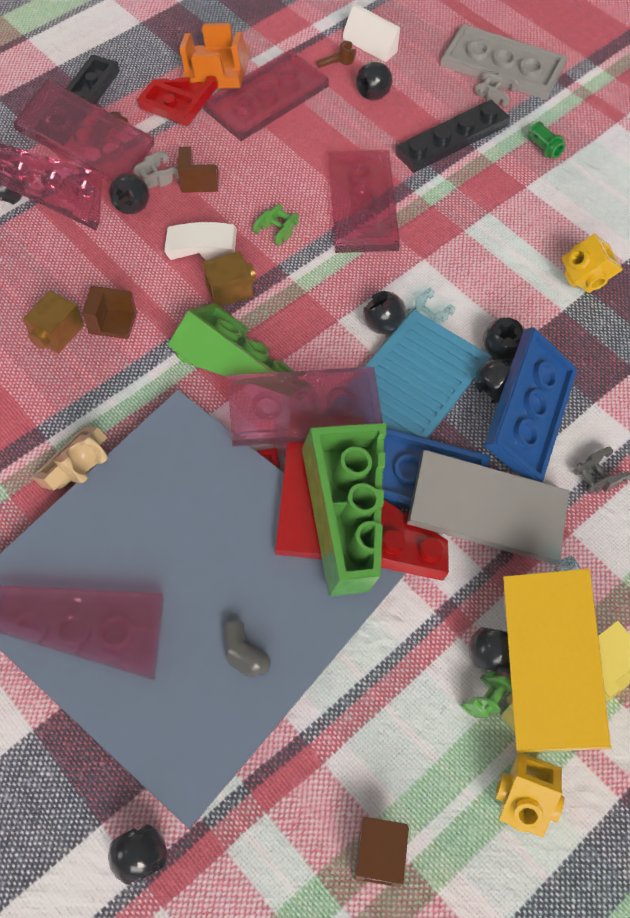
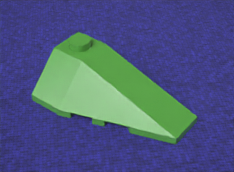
[168,303,313,402]

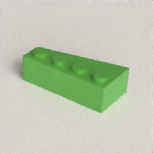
[302,423,387,597]

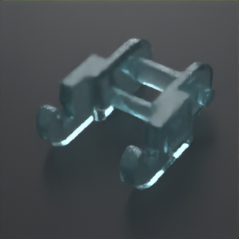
[405,288,456,325]

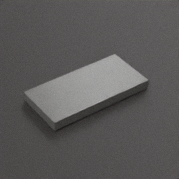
[440,24,568,101]
[407,450,570,565]

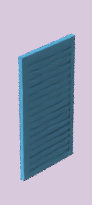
[324,310,491,439]

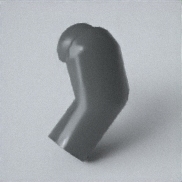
[223,621,271,677]

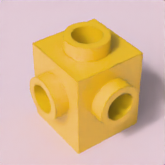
[561,233,623,293]
[494,752,565,838]

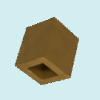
[202,251,256,307]
[23,290,84,354]

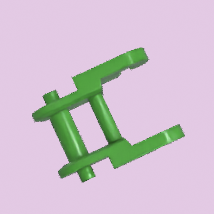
[253,204,299,246]
[461,671,512,718]

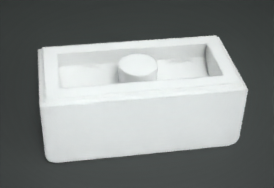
[343,4,400,62]

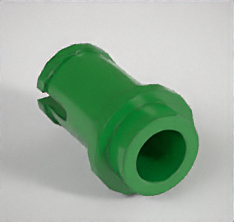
[527,122,566,159]

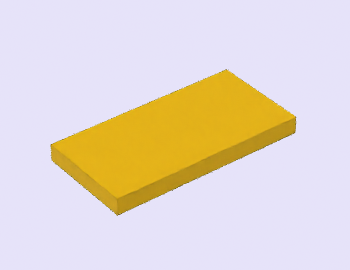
[503,568,612,752]

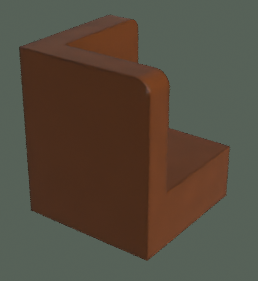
[178,146,219,193]
[82,286,137,339]
[354,817,409,888]

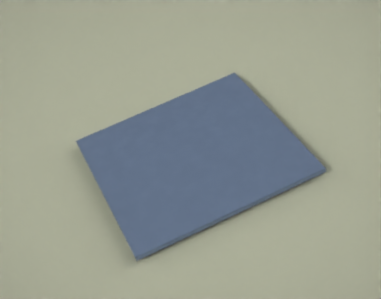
[0,390,406,830]

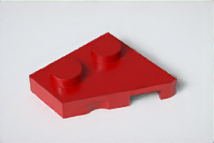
[137,76,218,126]
[381,500,449,581]

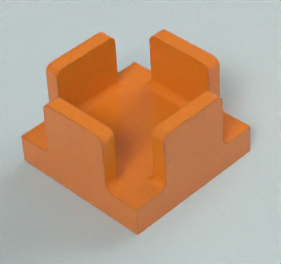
[179,23,250,89]

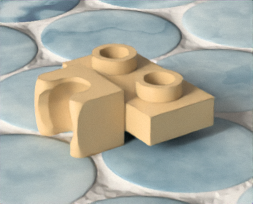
[32,426,108,490]

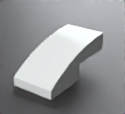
[164,222,237,261]

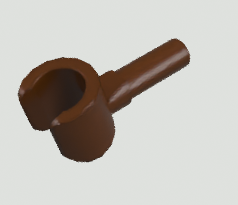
[316,41,356,68]

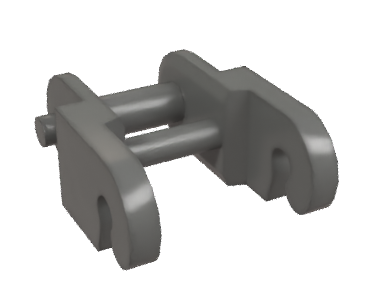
[573,446,630,494]

